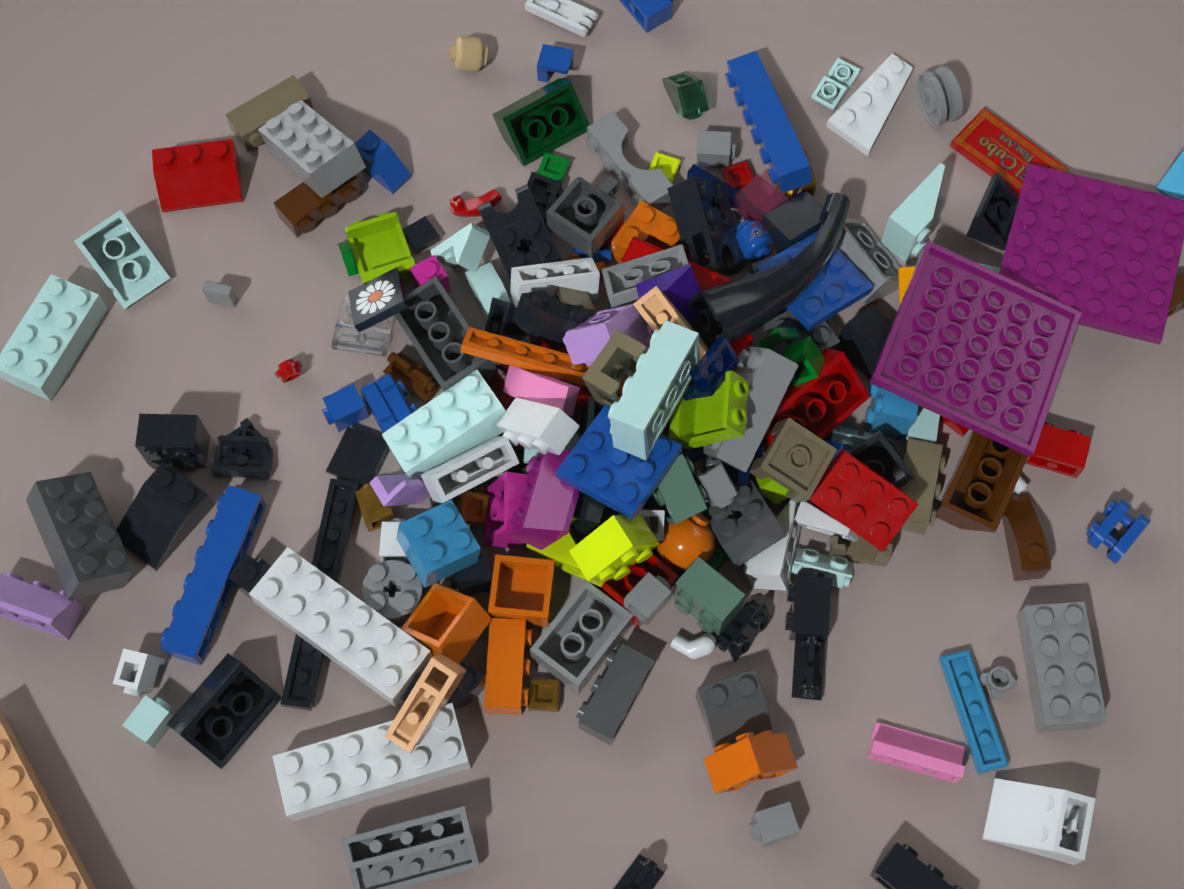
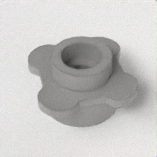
[980,663,1017,699]

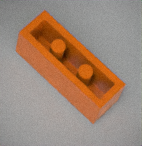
[484,618,532,715]

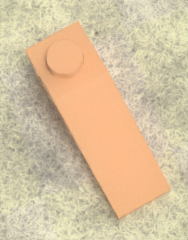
[633,286,715,372]
[384,654,467,754]

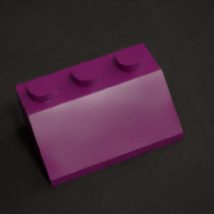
[510,450,580,550]

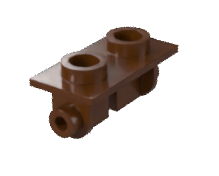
[383,351,440,404]

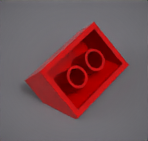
[152,139,243,212]

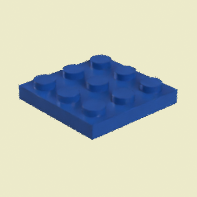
[755,230,874,331]
[555,404,682,520]

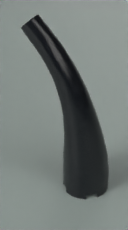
[688,193,851,350]

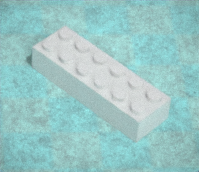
[249,547,432,707]
[272,703,471,822]

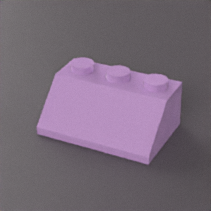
[0,571,84,640]

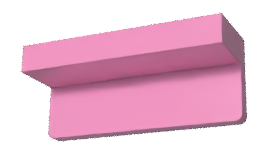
[867,722,965,783]

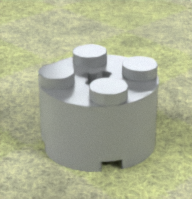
[362,560,425,627]

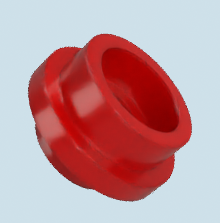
[275,359,303,383]

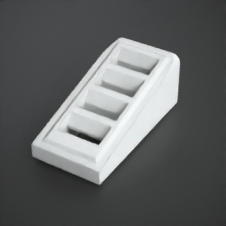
[795,501,859,542]

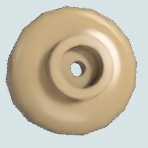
[448,36,488,72]

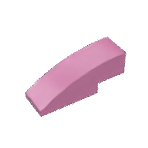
[503,366,580,416]

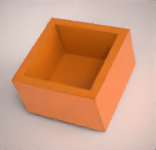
[488,554,556,627]
[401,583,492,664]

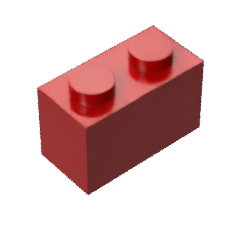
[1025,422,1092,478]

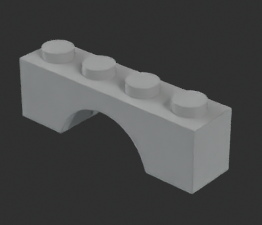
[586,111,673,211]

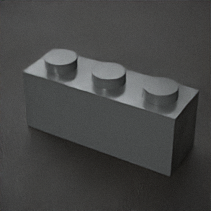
[576,643,654,745]

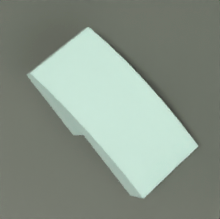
[811,58,861,111]
[465,262,512,319]

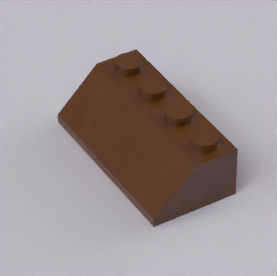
[936,431,1028,533]

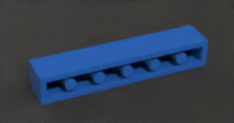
[725,51,813,193]
[160,485,266,666]

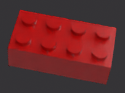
[760,349,870,453]

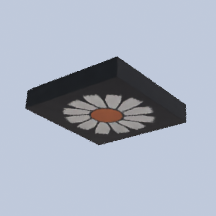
[348,267,408,332]

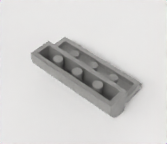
[341,806,480,889]

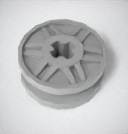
[916,66,963,128]

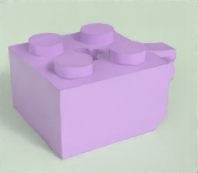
[563,304,650,366]

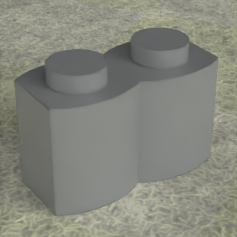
[692,456,738,508]

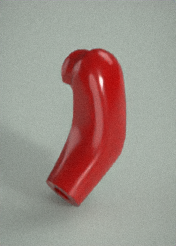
[449,189,502,217]

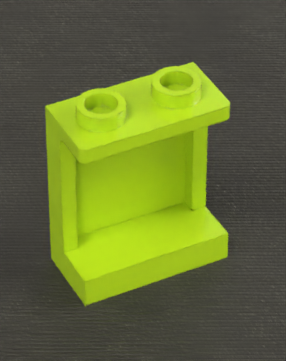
[345,211,416,284]
[669,371,749,450]

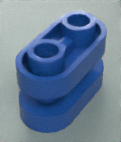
[1086,499,1151,564]

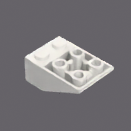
[982,778,1096,865]

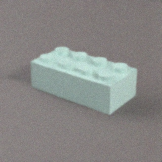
[0,274,108,401]
[608,320,700,460]
[382,370,506,480]

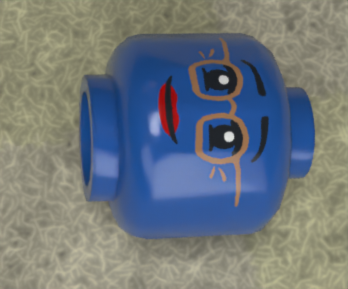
[736,219,773,261]

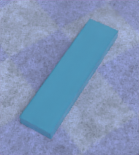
[939,649,1009,775]

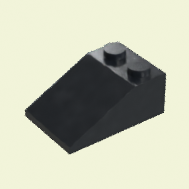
[116,461,215,571]

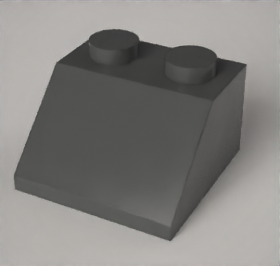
[695,669,773,748]

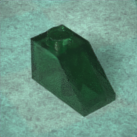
[662,71,709,120]

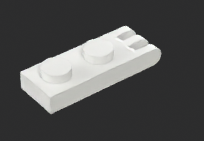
[525,0,598,37]

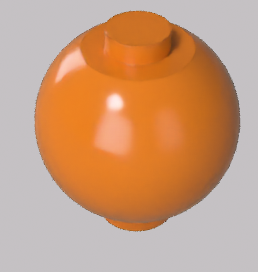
[656,513,715,575]

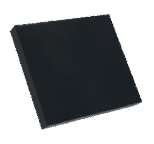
[326,427,389,487]

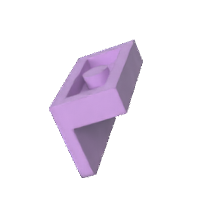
[370,474,430,506]

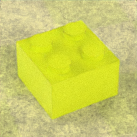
[569,514,660,582]

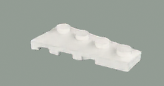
[826,53,913,156]

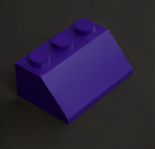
[636,264,701,333]

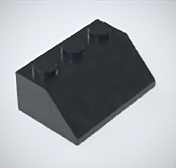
[167,653,282,769]

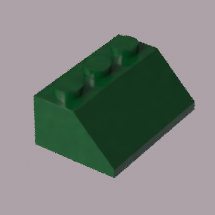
[492,78,590,166]

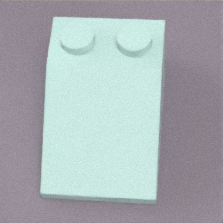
[881,163,945,262]
[74,210,170,309]

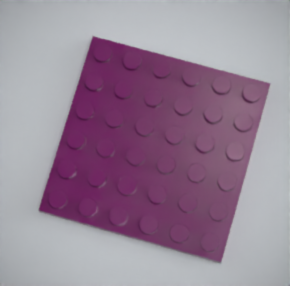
[999,163,1184,345]
[870,241,1082,457]

